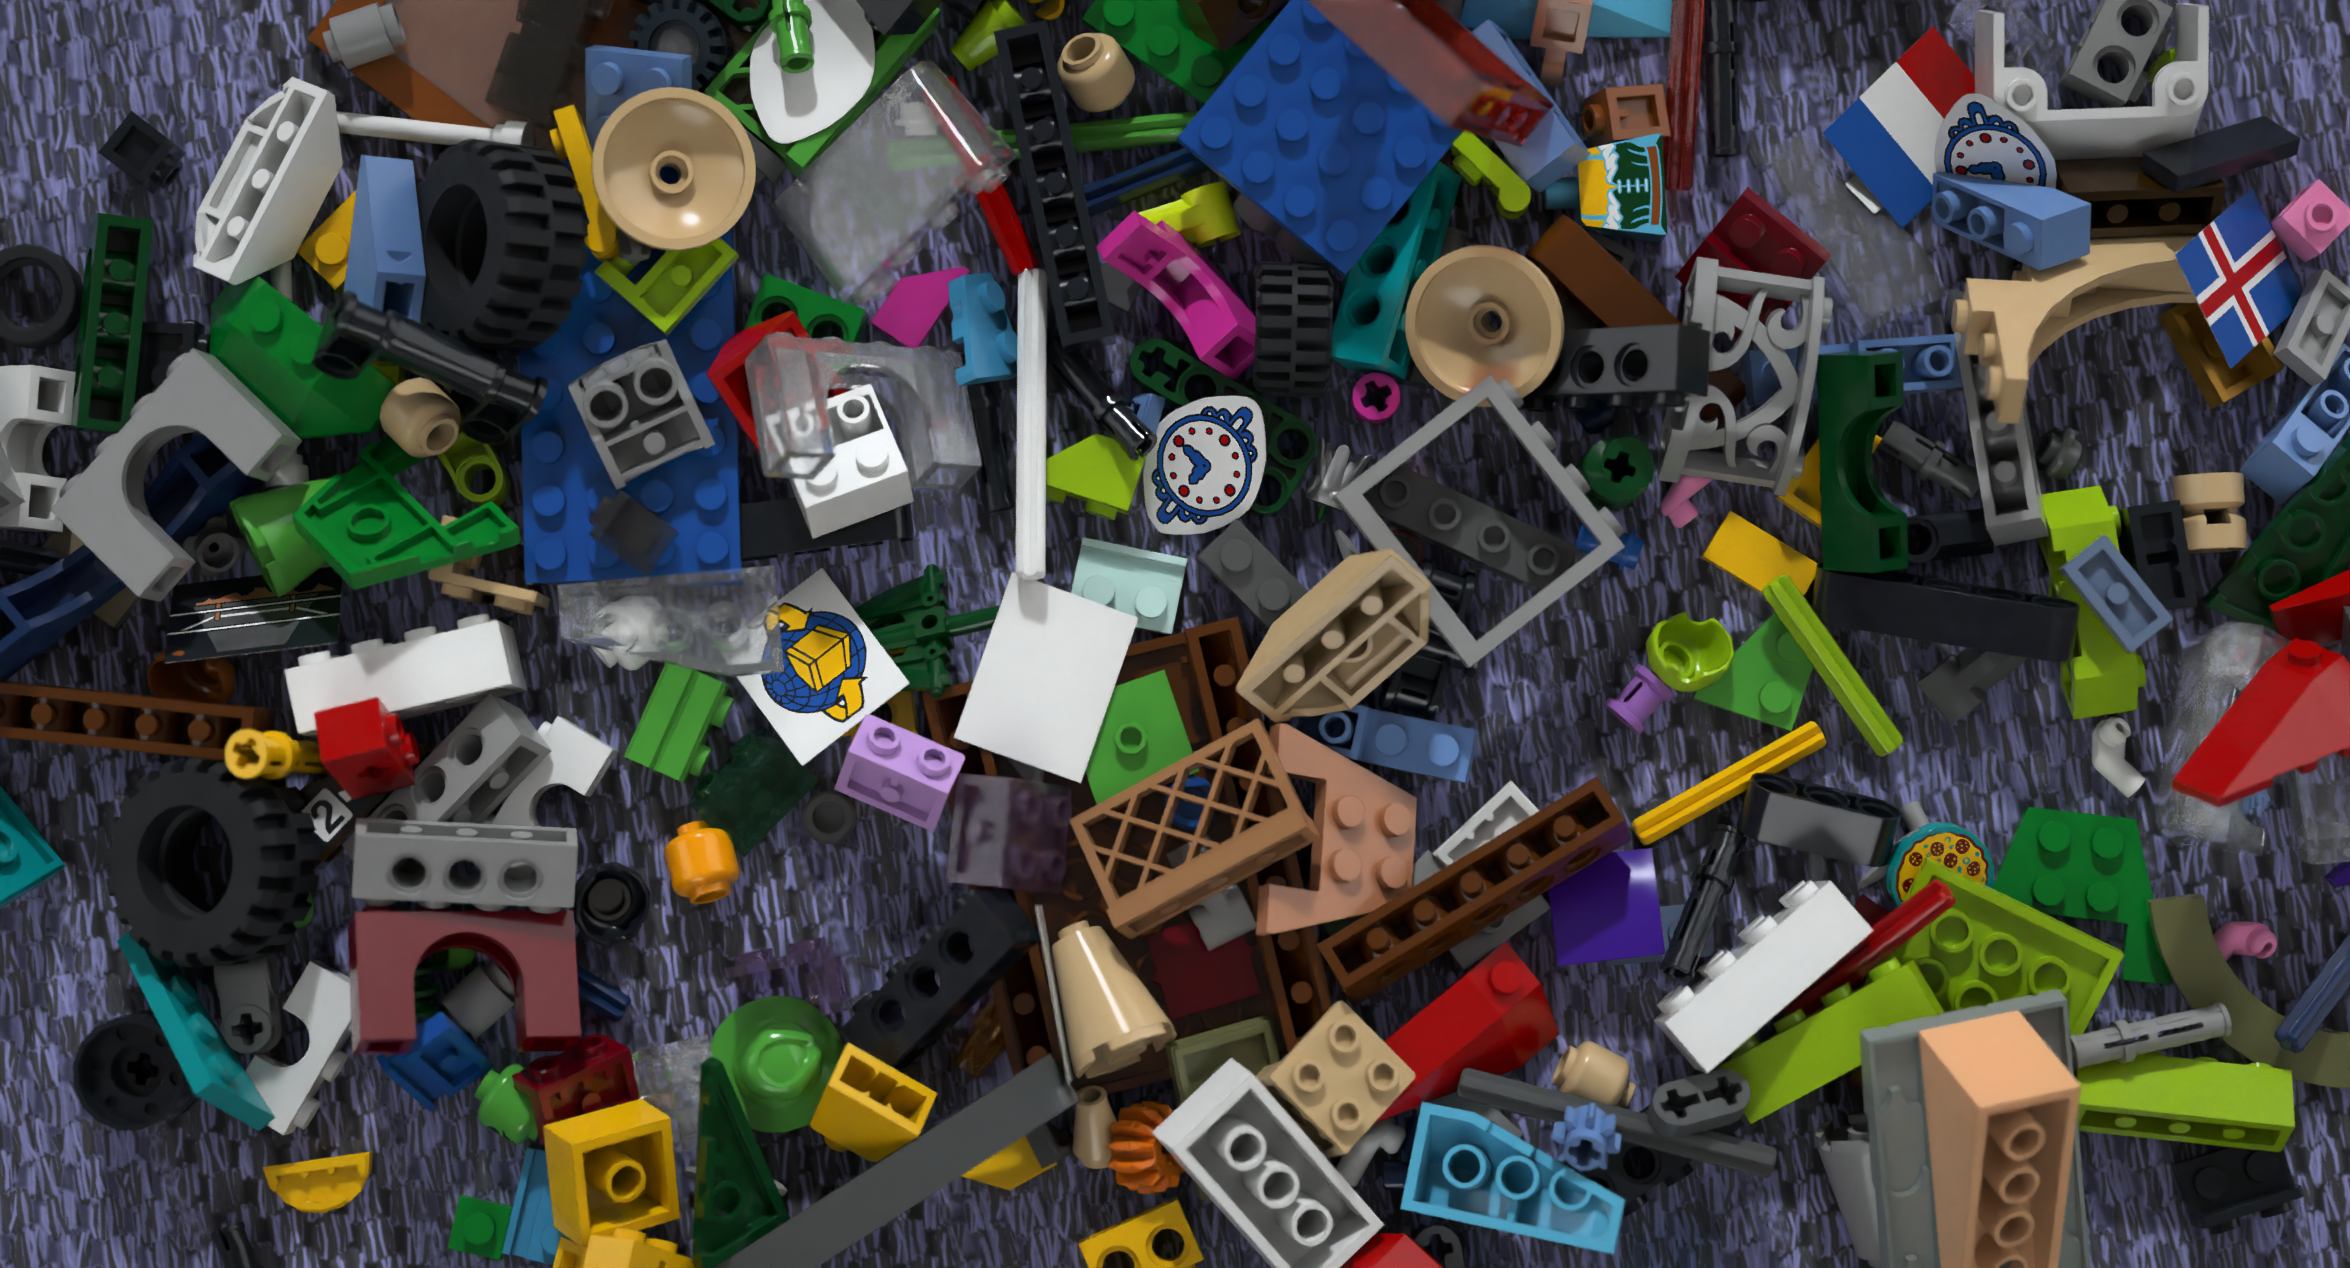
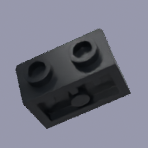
[2171,1147,2305,1235]

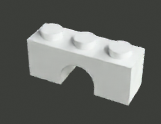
[0,365,76,532]
[481,716,619,879]
[246,960,352,1135]

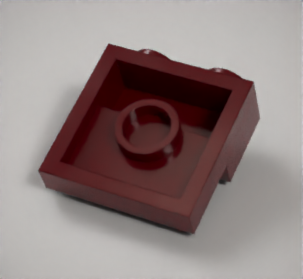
[1675,187,1831,339]

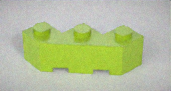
[2037,485,2146,720]

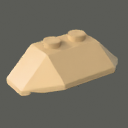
[1236,549,1430,723]

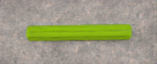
[1762,574,1903,757]

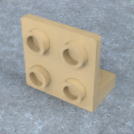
[428,515,550,616]
[1256,1001,1415,1158]

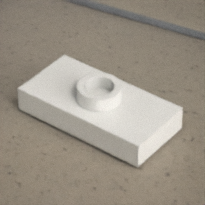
[1432,780,1540,867]

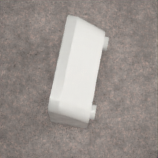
[1975,3,2209,160]

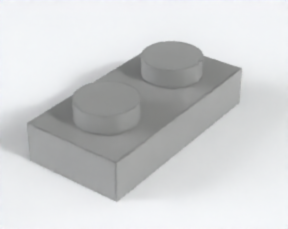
[2273,268,2350,386]

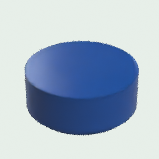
[1164,776,1219,830]

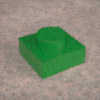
[447,1194,513,1260]

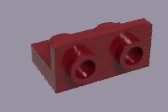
[512,1034,641,1145]

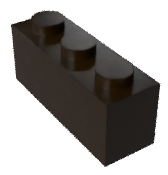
[2054,157,2226,238]

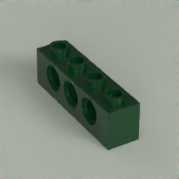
[68,213,153,435]

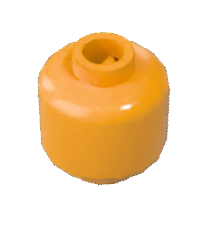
[664,820,740,904]

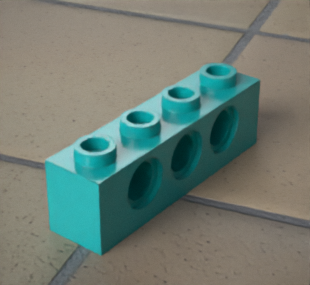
[1331,161,1462,380]

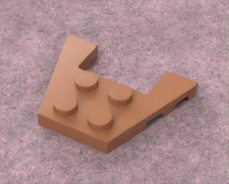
[1256,723,1417,936]

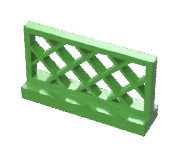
[703,7,941,182]

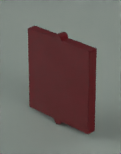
[1145,921,1262,1021]

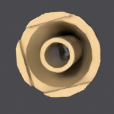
[1052,921,1177,1078]

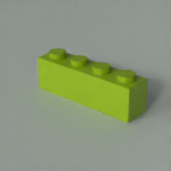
[1718,957,1945,1124]
[2073,1046,2295,1153]

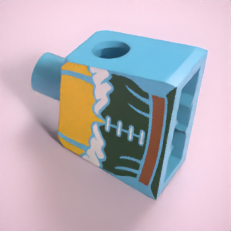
[1543,134,1668,242]

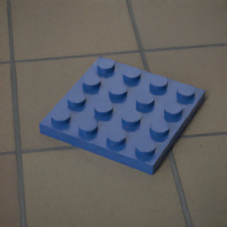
[1177,0,1482,277]

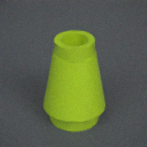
[950,0,1028,72]

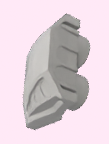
[568,339,715,490]

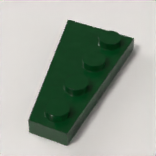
[2202,434,2350,637]

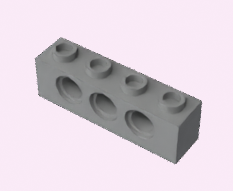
[1954,332,2049,546]
[342,693,552,902]
[352,818,578,913]

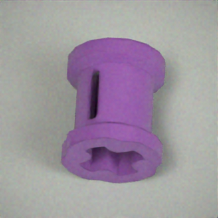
[1603,664,1675,736]

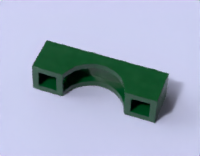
[1816,351,1908,573]

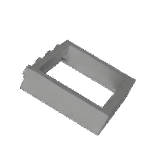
[1334,374,1625,668]

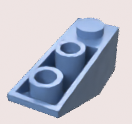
[344,155,426,323]
[1931,171,2091,271]
[2239,342,2350,505]

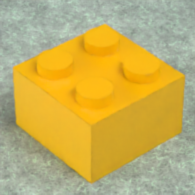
[543,1098,680,1247]

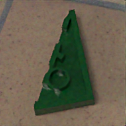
[692,1056,790,1268]

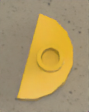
[263,1151,373,1213]

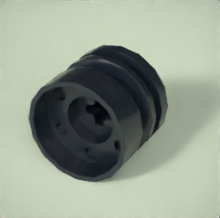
[73,1010,201,1131]

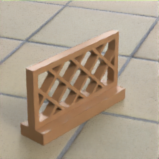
[1069,718,1321,939]

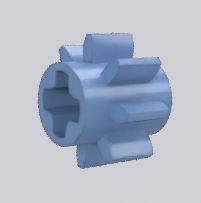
[1552,1102,1622,1173]

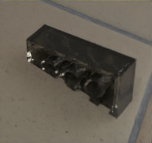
[485,0,614,133]

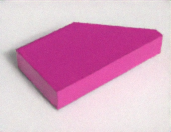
[871,266,971,354]

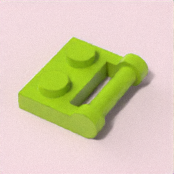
[1450,128,1531,220]
[595,238,739,336]

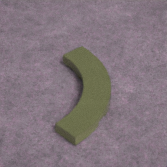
[2146,893,2350,1089]

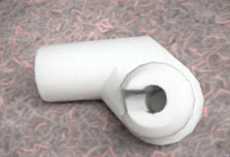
[2092,716,2146,798]
[1335,1118,1406,1186]

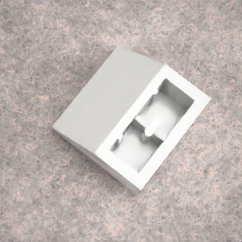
[769,383,914,539]

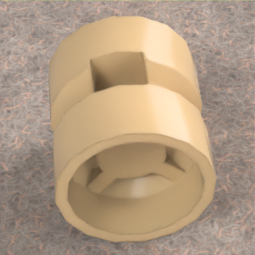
[2173,472,2247,554]

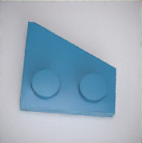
[948,272,1017,386]

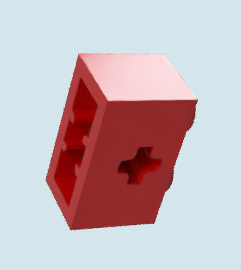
[314,697,420,800]

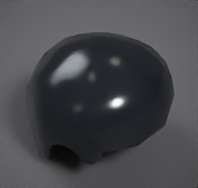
[569,862,650,947]

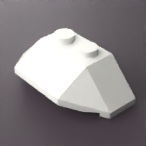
[193,77,343,286]

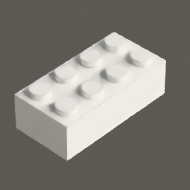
[284,614,527,739]
[1653,880,1873,1073]
[1151,1058,1384,1268]

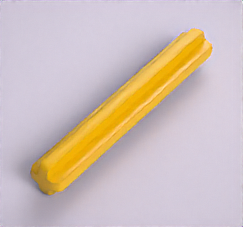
[1632,721,1826,845]

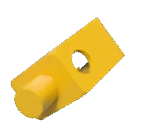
[810,1043,937,1162]

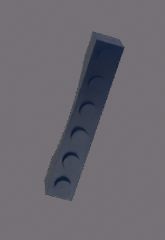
[0,433,262,682]

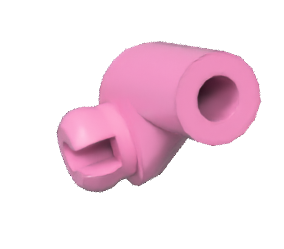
[1661,475,1714,528]

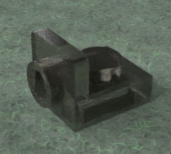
[589,490,679,577]

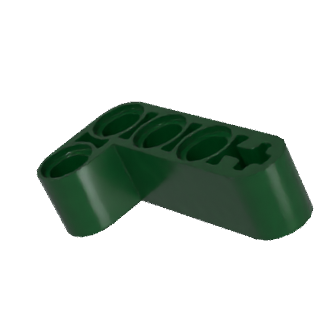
[1130,338,1317,518]

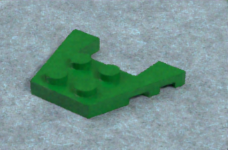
[292,435,521,590]
[1993,807,2171,985]

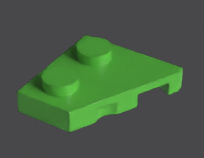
[1692,613,1813,732]

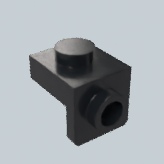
[98,110,186,194]

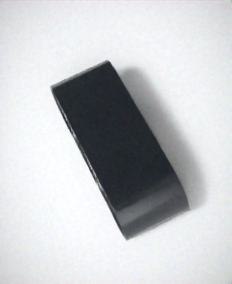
[1736,773,1902,867]

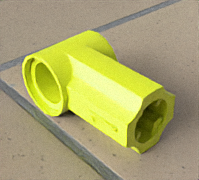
[1139,182,1242,248]

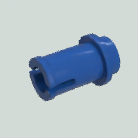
[1575,523,1645,571]

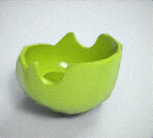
[1646,612,1735,693]

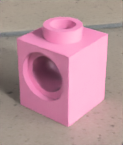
[2270,179,2350,263]

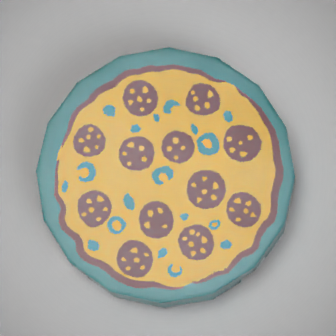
[1886,822,1995,907]

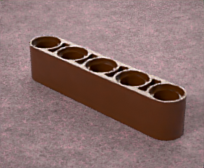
[1525,214,1746,428]

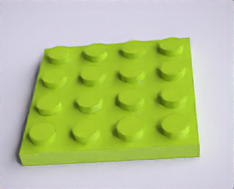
[1859,857,2124,1035]

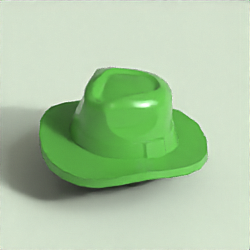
[707,996,843,1134]

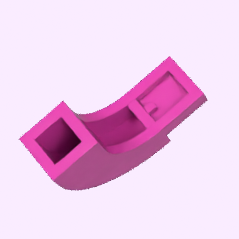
[1096,211,1256,381]

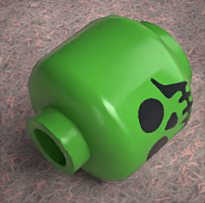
[474,1064,539,1145]

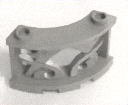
[1657,257,1833,496]

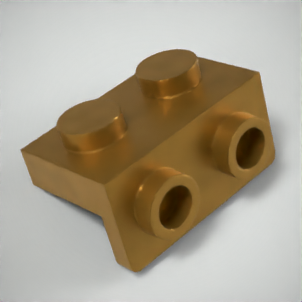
[2158,303,2284,409]

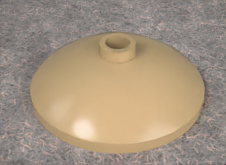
[591,87,756,251]
[1405,245,1564,407]

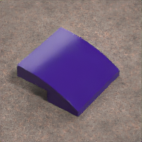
[1548,848,1665,967]

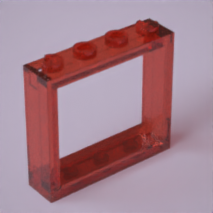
[1307,0,1554,147]

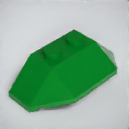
[210,275,397,439]

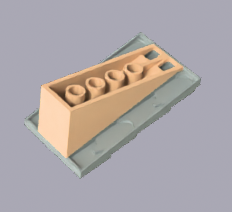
[1860,989,2091,1268]

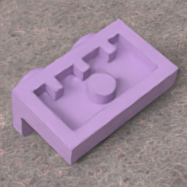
[835,714,965,832]

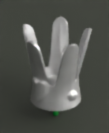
[1305,437,1372,521]

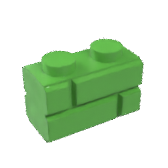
[624,658,735,784]

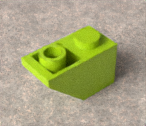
[1046,433,1147,520]

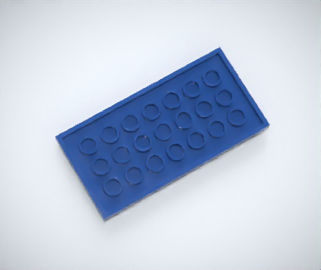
[520,158,743,586]

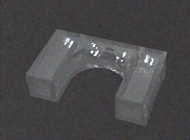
[744,332,982,491]

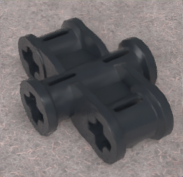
[1379,558,1485,721]

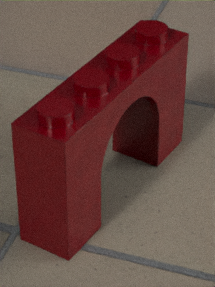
[348,905,581,1055]

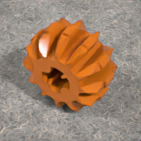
[1106,1101,1186,1194]

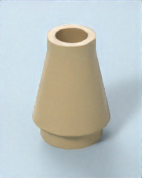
[1072,1086,1117,1169]

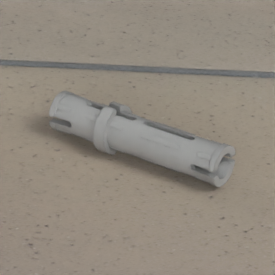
[2070,1002,2232,1070]

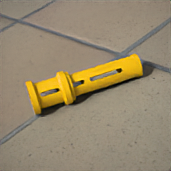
[225,729,332,780]

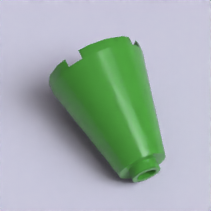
[229,472,348,597]

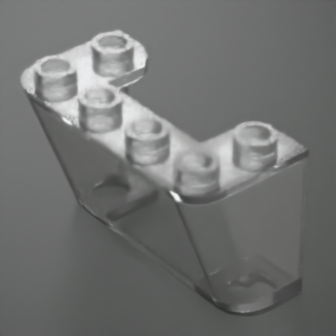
[772,60,1018,306]

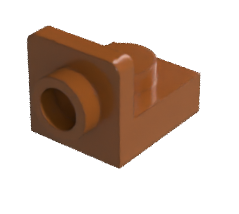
[1581,84,1671,148]

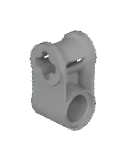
[214,953,283,1055]

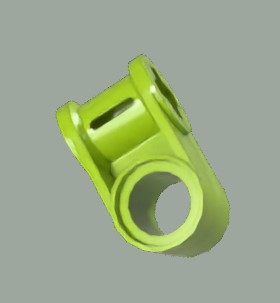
[437,407,512,507]

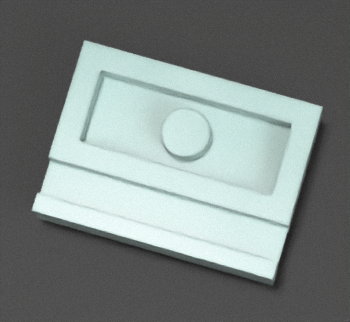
[1071,537,1187,636]

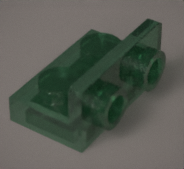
[689,726,819,857]

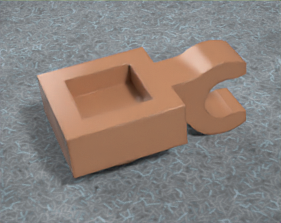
[1530,0,1593,86]

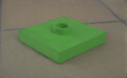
[1085,670,1200,805]

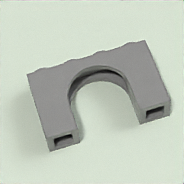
[50,348,303,602]

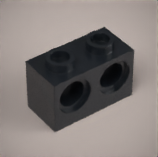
[2117,500,2198,613]

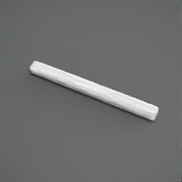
[1015,268,1047,580]

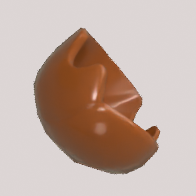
[147,648,235,703]

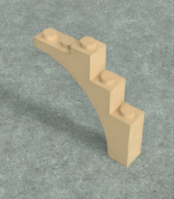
[1951,234,2198,424]

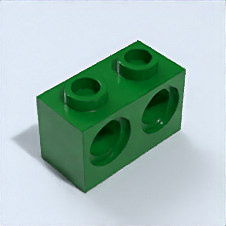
[744,273,868,376]

